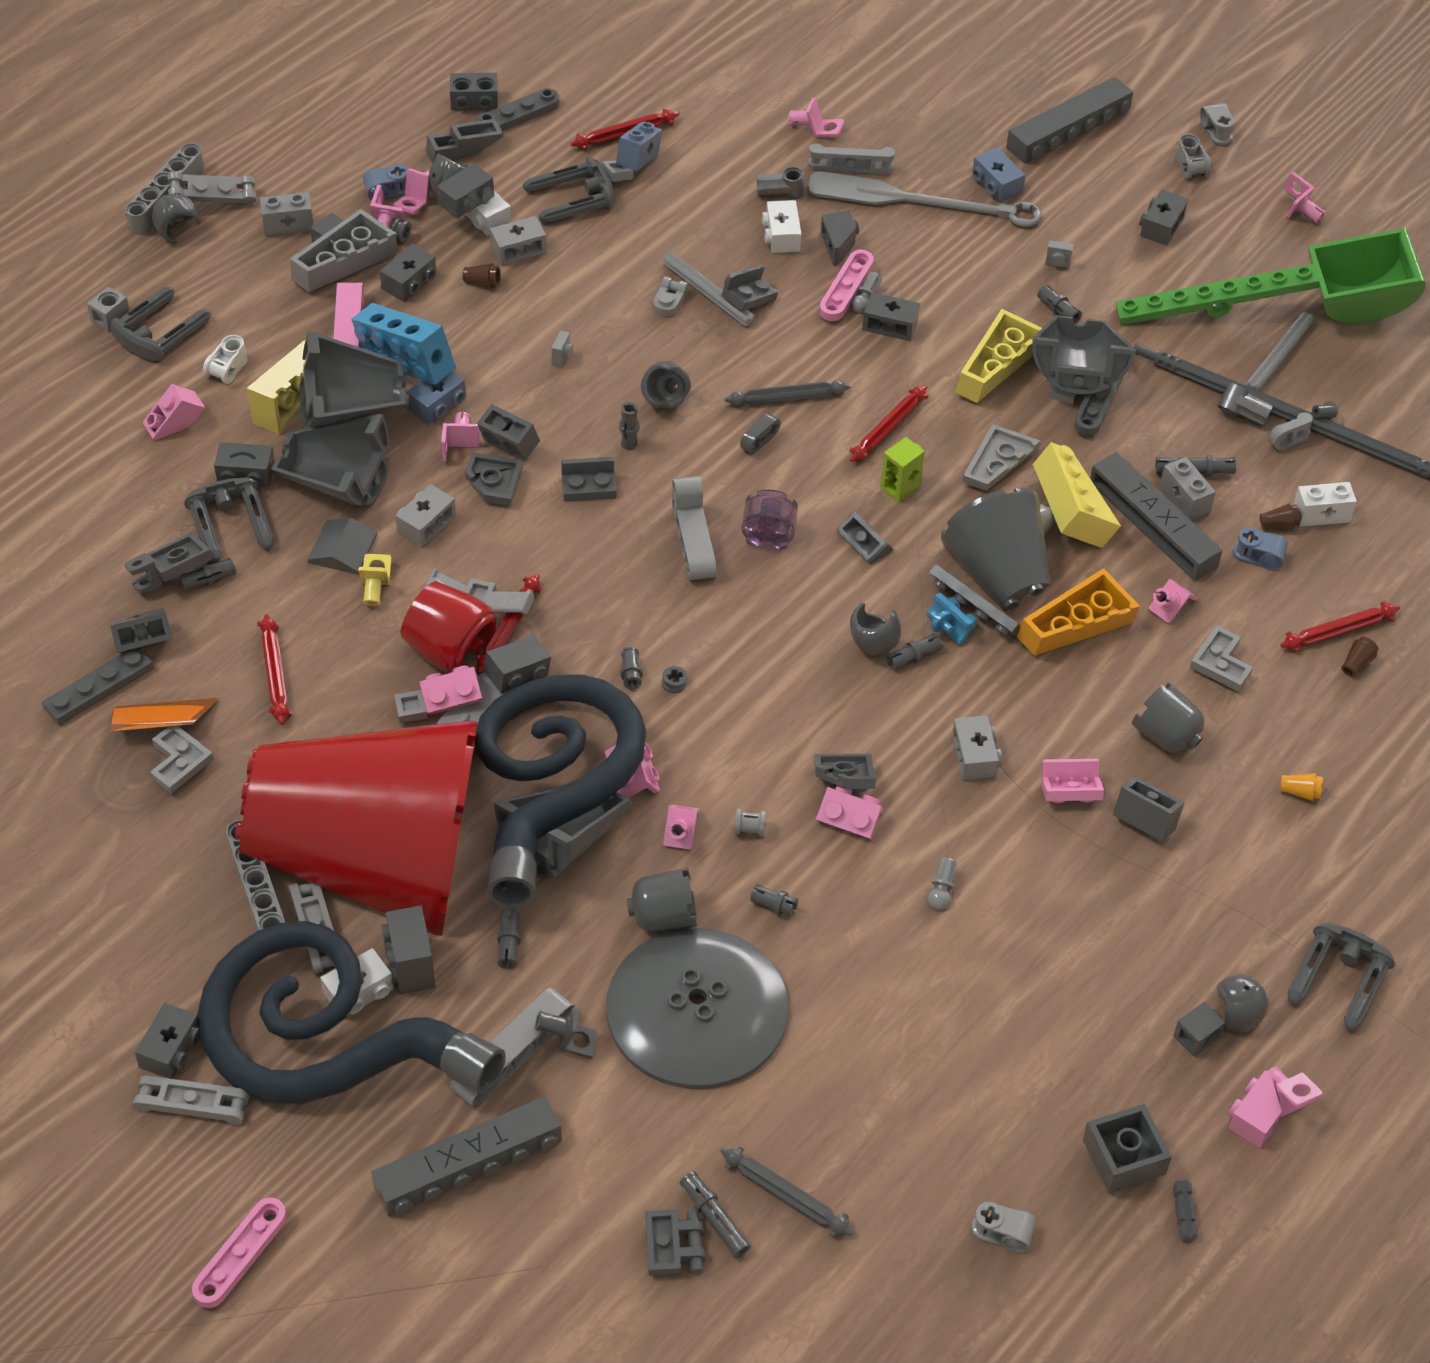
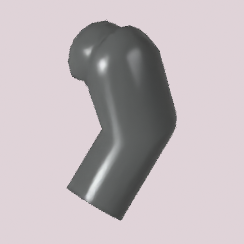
[1312,401,1338,420]

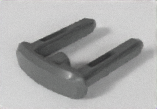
[523,157,614,223]
[110,287,211,362]
[184,477,274,563]
[1288,923,1395,1031]

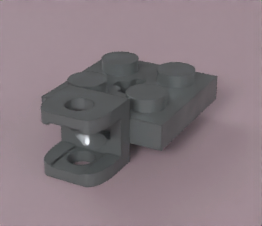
[124,533,214,594]

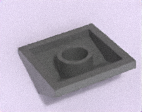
[308,517,377,575]

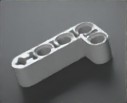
[672,476,717,581]

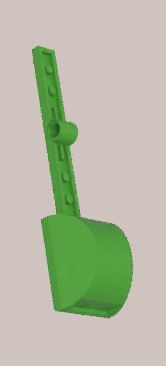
[1116,228,1426,325]

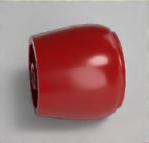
[400,581,496,674]

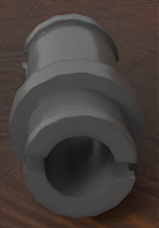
[621,647,643,689]
[750,884,798,916]

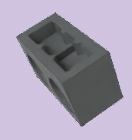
[450,73,498,110]
[477,404,540,461]

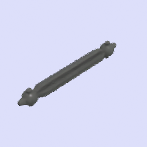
[725,380,851,406]
[720,1146,854,1238]

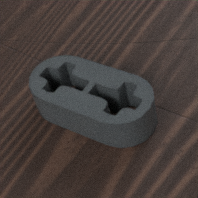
[740,413,781,454]

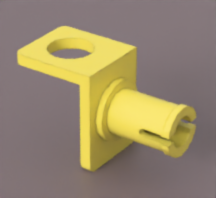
[359,554,392,607]

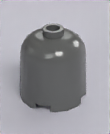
[1132,682,1204,754]
[627,868,697,932]

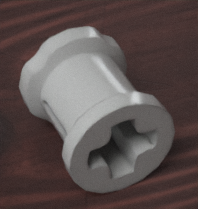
[735,809,766,837]

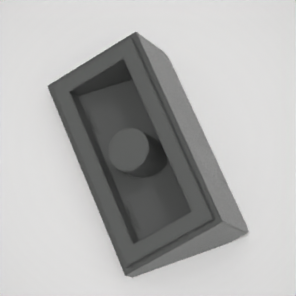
[836,511,893,564]

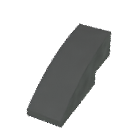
[426,119,503,163]

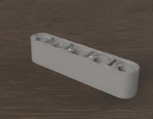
[125,143,204,234]
[226,820,285,931]
[450,987,575,1108]

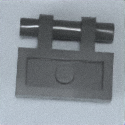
[645,1209,706,1276]

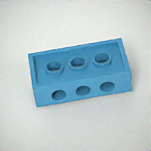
[351,303,456,385]

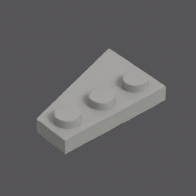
[962,424,1041,491]

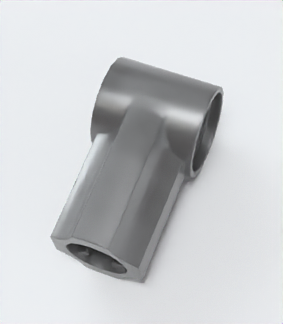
[756,166,804,199]
[1217,383,1273,427]

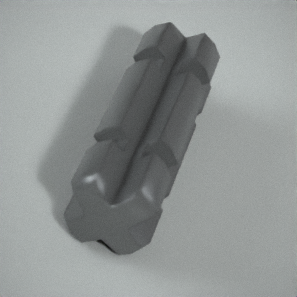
[1173,1180,1198,1241]

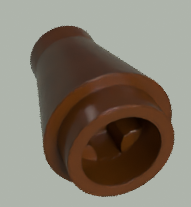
[462,263,501,288]
[1259,503,1301,529]
[1341,637,1379,677]

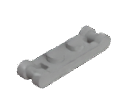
[808,143,895,175]
[167,172,257,204]
[288,882,336,974]
[132,1075,250,1125]

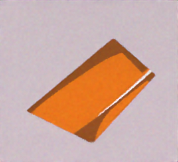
[111,698,219,731]

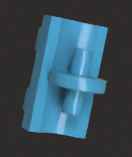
[926,592,978,645]

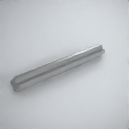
[663,252,755,327]
[1246,312,1314,391]

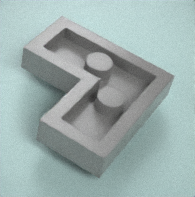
[1190,625,1253,692]
[150,725,214,794]

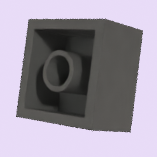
[381,905,435,995]
[1083,1104,1172,1193]

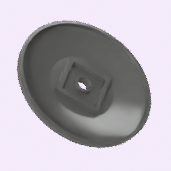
[607,928,788,1089]

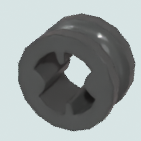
[391,218,411,243]
[662,666,687,693]

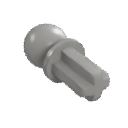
[851,272,882,314]
[927,857,957,911]

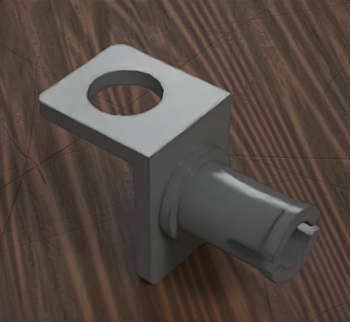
[534,1006,597,1058]

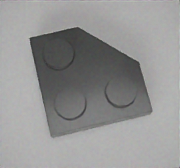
[465,452,523,506]
[814,754,876,792]

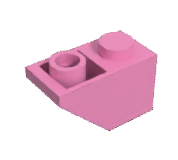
[143,384,205,440]
[1228,1070,1282,1148]

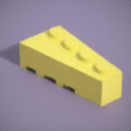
[954,309,1042,403]
[247,340,305,434]
[1033,442,1121,548]

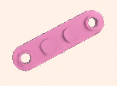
[819,250,874,321]
[192,1198,287,1308]

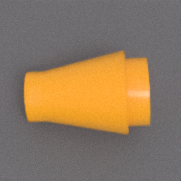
[1281,773,1323,801]

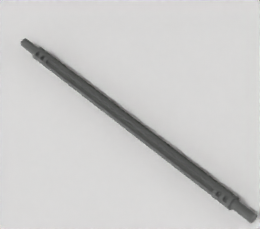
[1134,343,1430,478]

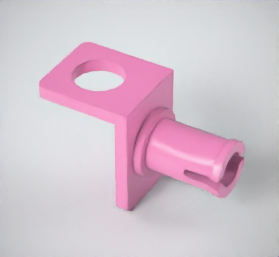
[789,98,845,137]
[394,168,430,214]
[1284,172,1326,224]
[370,185,405,228]
[441,412,479,461]
[1149,579,1198,623]
[663,805,700,850]
[1268,1067,1322,1117]

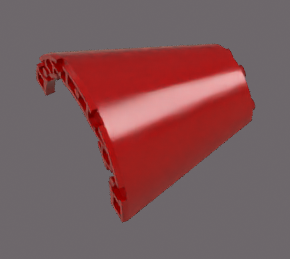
[235,720,477,936]

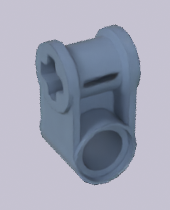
[363,164,408,200]
[1233,527,1288,570]

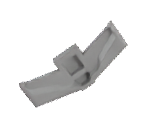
[423,568,534,615]

